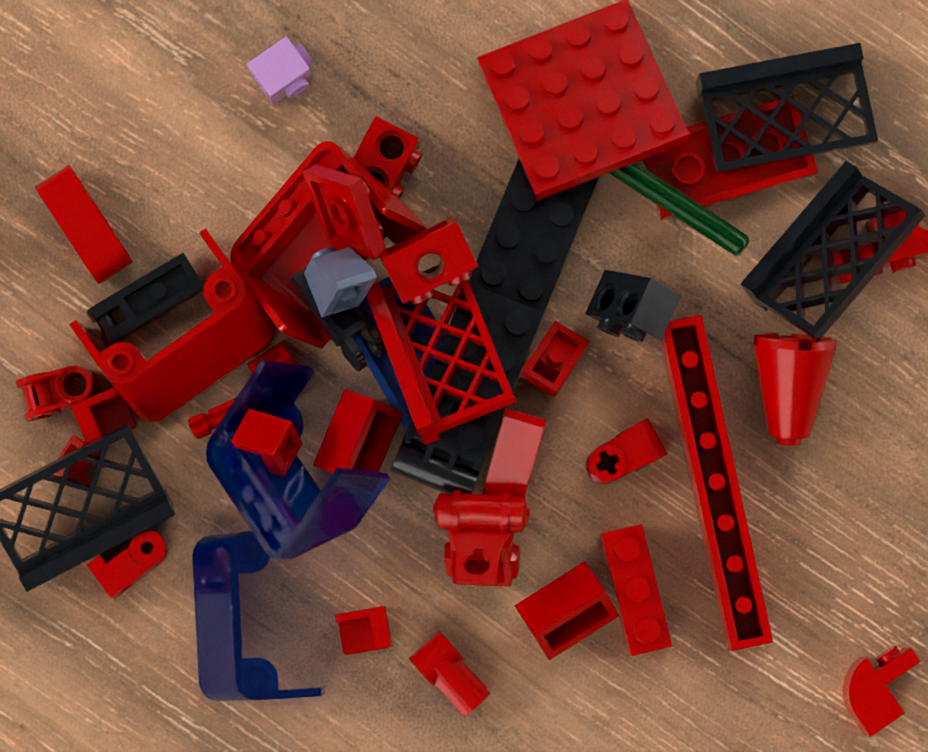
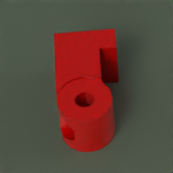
[86,530,168,599]

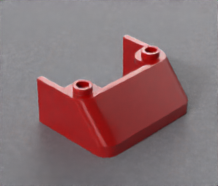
[69,228,275,423]

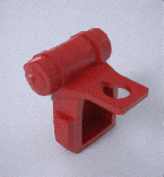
[433,490,530,586]

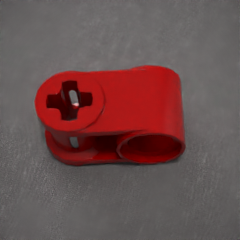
[16,365,100,422]
[586,418,668,484]

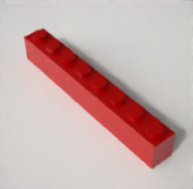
[660,315,773,651]

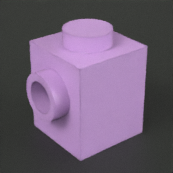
[247,36,313,105]

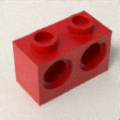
[353,116,423,200]

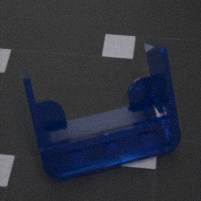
[206,360,391,560]
[192,527,325,701]

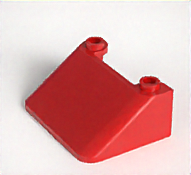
[230,141,427,349]

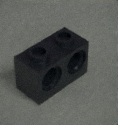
[585,270,681,343]

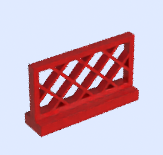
[366,264,516,445]

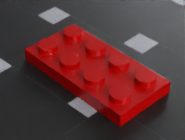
[642,95,818,221]

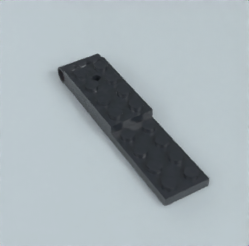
[391,158,599,494]

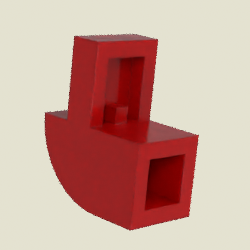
[843,645,920,737]

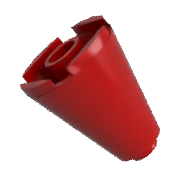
[753,333,837,446]

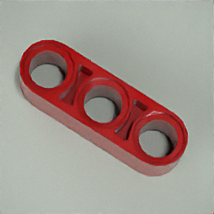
[35,165,133,284]

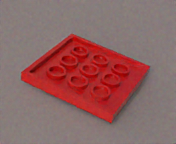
[477,0,690,201]

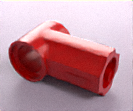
[409,630,491,717]

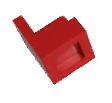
[70,387,136,444]
[231,409,303,477]
[335,606,393,655]

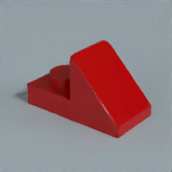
[519,321,590,397]

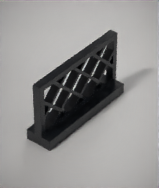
[696,43,878,174]
[741,161,925,341]
[0,423,175,592]

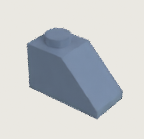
[304,247,377,318]

